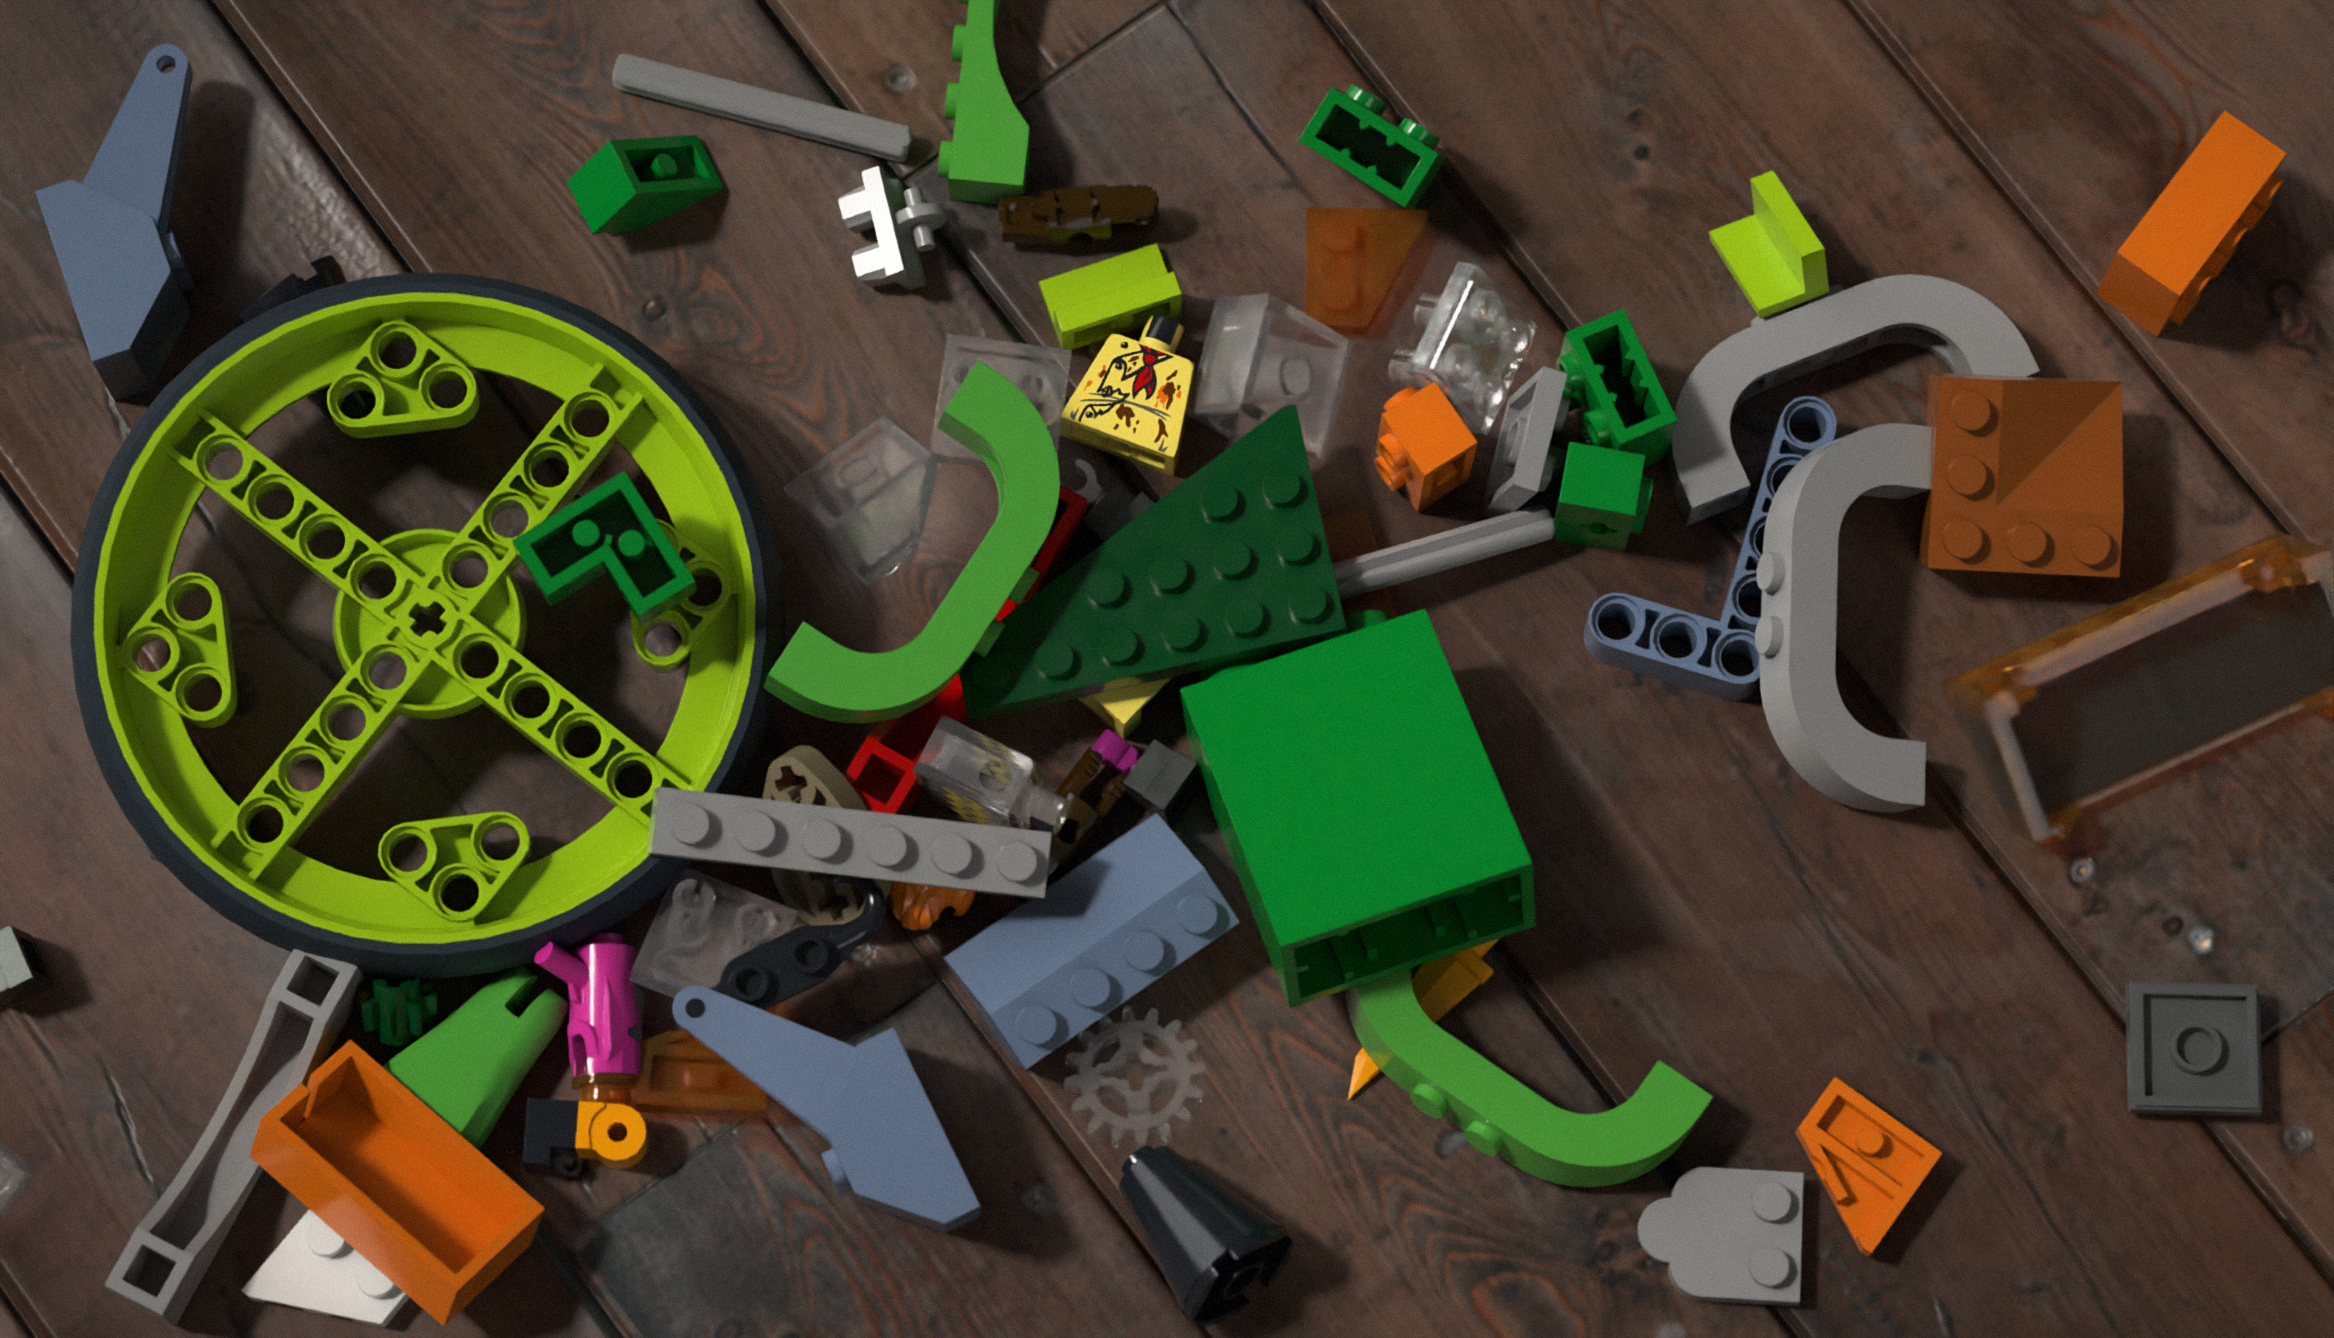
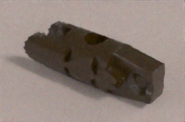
[998,184,1159,245]
[1014,747,1126,902]

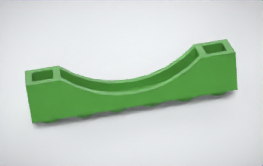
[938,0,1031,205]

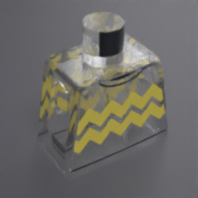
[913,715,1070,836]

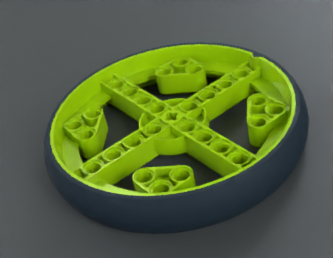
[70,273,786,978]

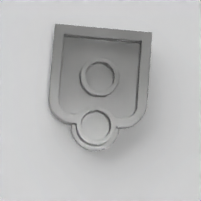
[1637,1167,1804,1306]

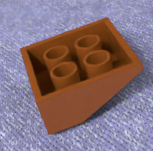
[1918,372,2124,578]

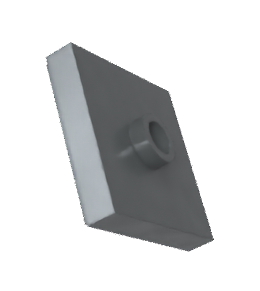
[2125,981,2262,1117]

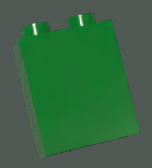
[1180,608,1536,1008]

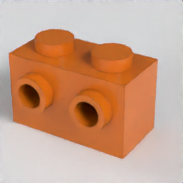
[1374,381,1478,513]

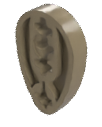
[762,745,892,926]

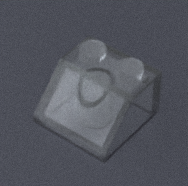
[1186,293,1353,459]

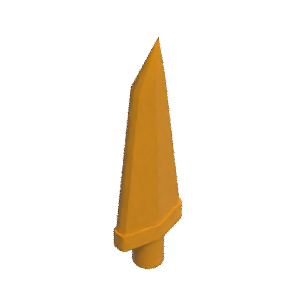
[1348,939,1499,1100]

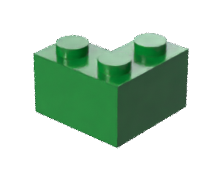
[512,471,697,627]

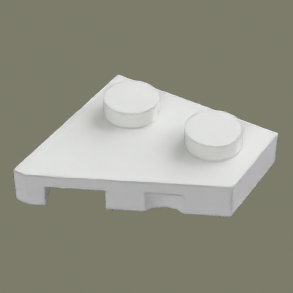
[241,1209,410,1328]

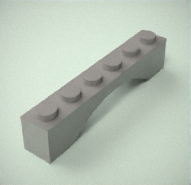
[647,787,1052,899]
[104,949,368,1327]

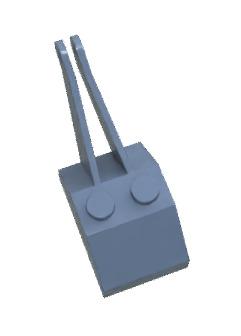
[35,44,195,401]

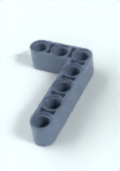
[1583,396,1837,701]

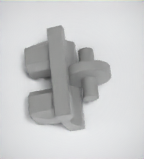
[838,166,948,290]

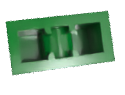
[1551,441,1654,552]

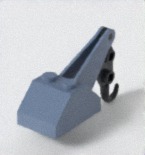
[672,874,980,1233]

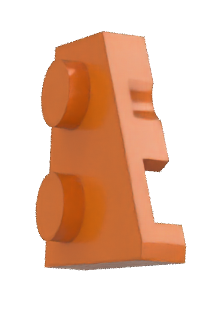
[1795,1077,1942,1257]

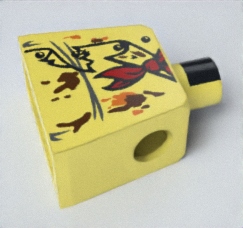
[1061,315,1195,476]

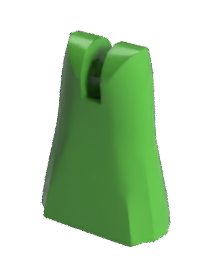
[383,965,570,1150]

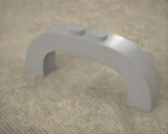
[1666,274,2040,526]
[1755,423,1932,813]

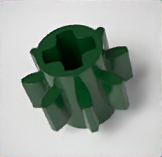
[356,974,438,1046]

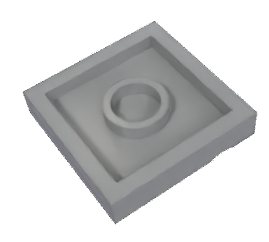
[1479,366,1570,518]

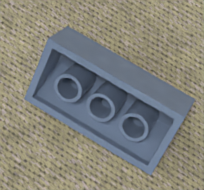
[943,813,1240,1069]

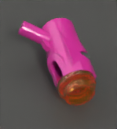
[535,933,645,1106]

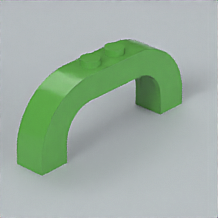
[763,360,1060,724]
[1345,968,1713,1187]

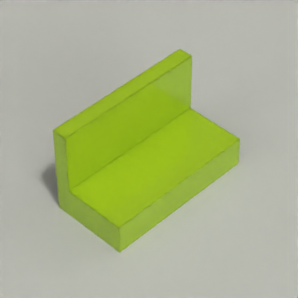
[1709,170,1829,319]
[1039,243,1182,352]

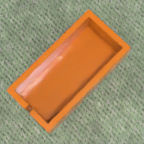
[249,1039,545,1327]

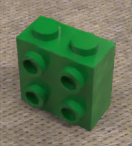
[1298,83,1447,209]
[1557,308,1678,468]

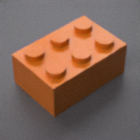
[2096,110,2287,337]

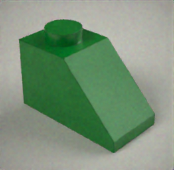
[566,135,723,234]

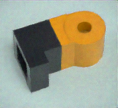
[522,1098,649,1174]

